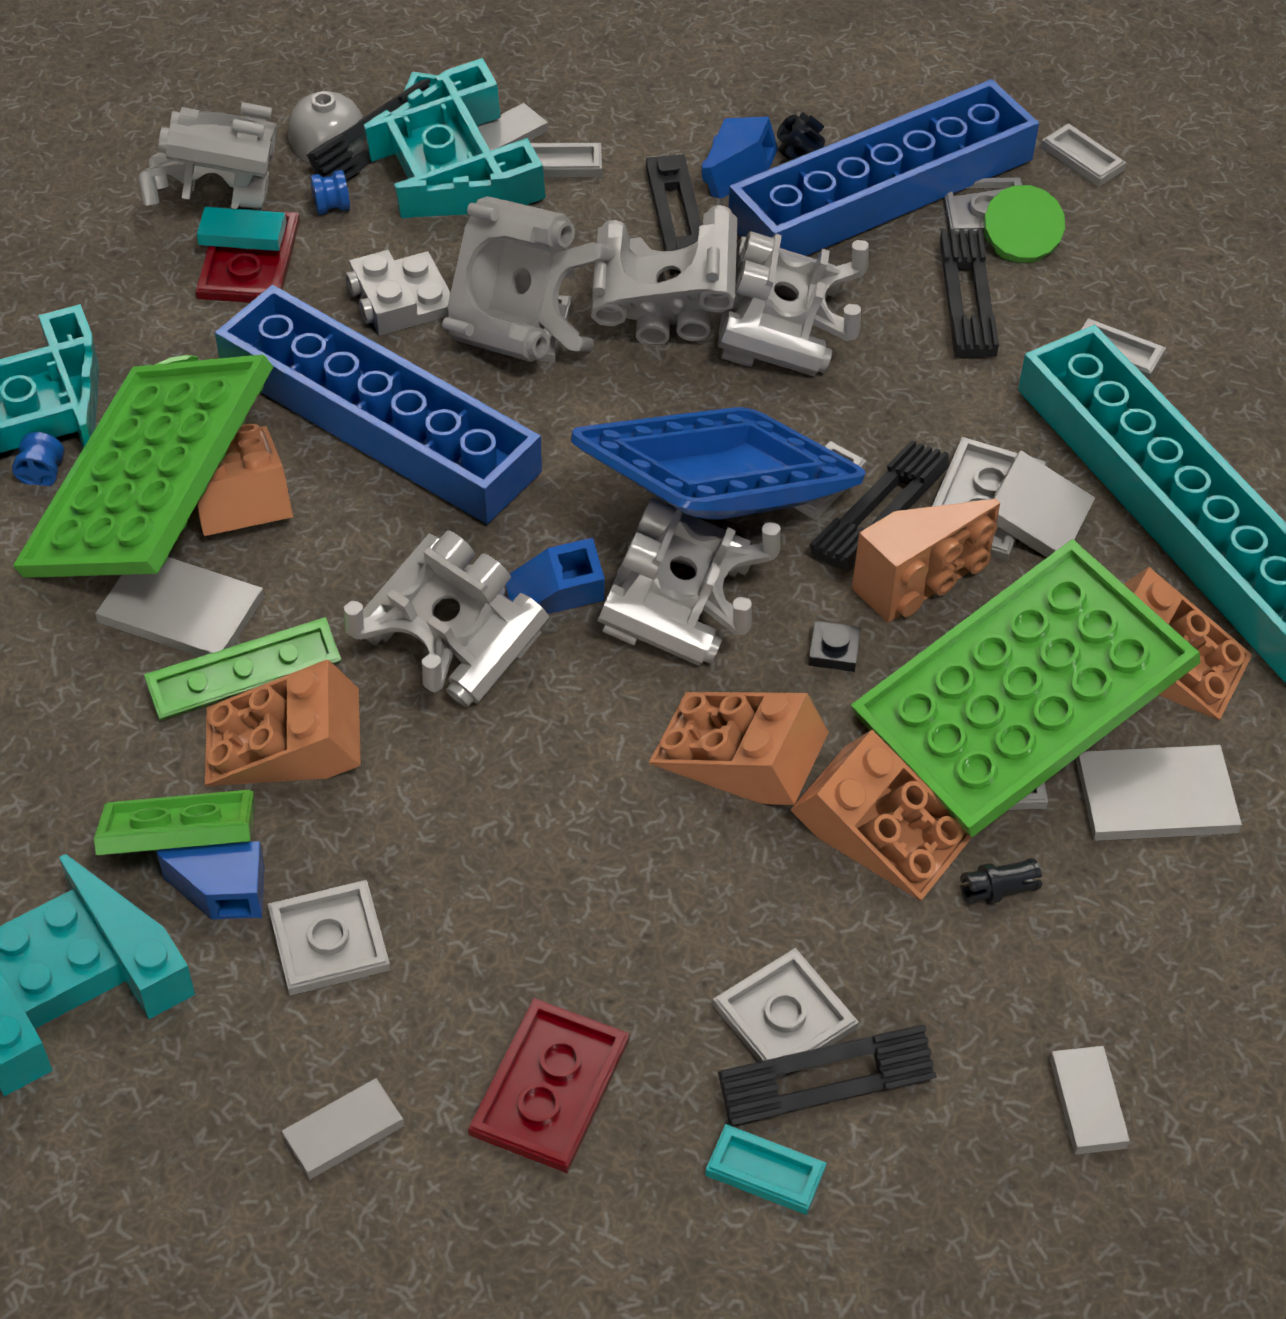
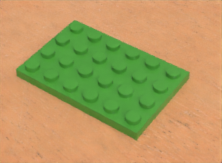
[13,354,273,578]
[851,539,1201,837]

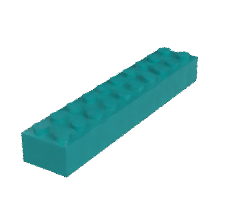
[1018,324,1286,683]

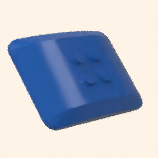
[571,407,866,519]

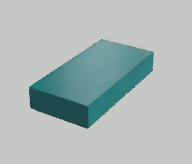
[197,207,287,251]
[705,1124,827,1215]

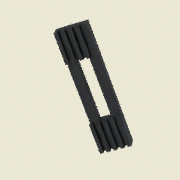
[306,79,431,180]
[646,154,702,275]
[940,229,999,357]
[810,440,950,571]
[718,1025,937,1125]

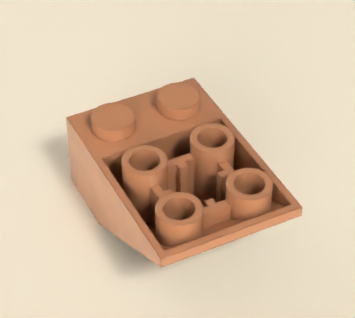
[196,424,293,536]
[852,499,1000,623]
[1124,567,1252,721]
[205,659,361,786]
[649,692,829,805]
[791,730,972,901]

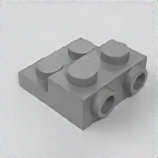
[345,250,451,336]

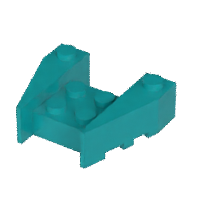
[364,58,546,218]
[0,304,99,453]
[0,854,196,1097]

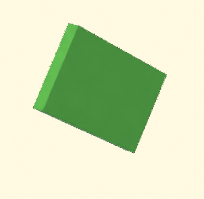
[94,790,255,855]

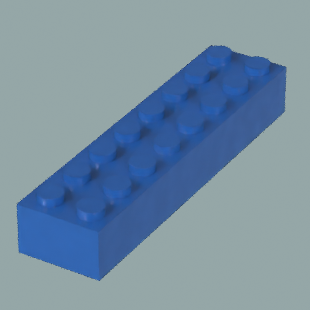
[728,79,1039,256]
[215,285,542,525]

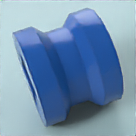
[310,170,350,215]
[12,432,64,486]

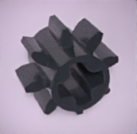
[777,112,825,160]

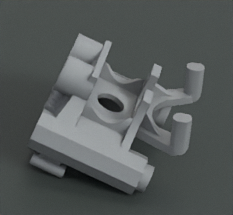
[138,102,277,211]
[442,196,615,362]
[591,205,737,344]
[718,231,869,376]
[597,497,781,666]
[344,530,549,708]

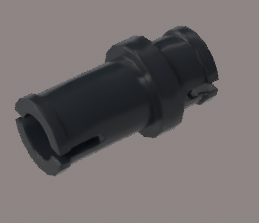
[960,858,1042,905]

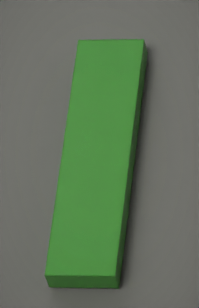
[144,617,341,721]

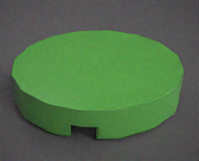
[983,185,1065,263]

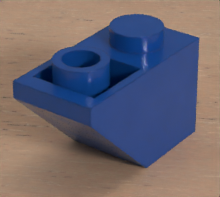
[701,116,778,199]
[505,538,605,614]
[157,841,265,920]

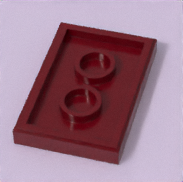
[196,207,300,303]
[468,998,630,1173]

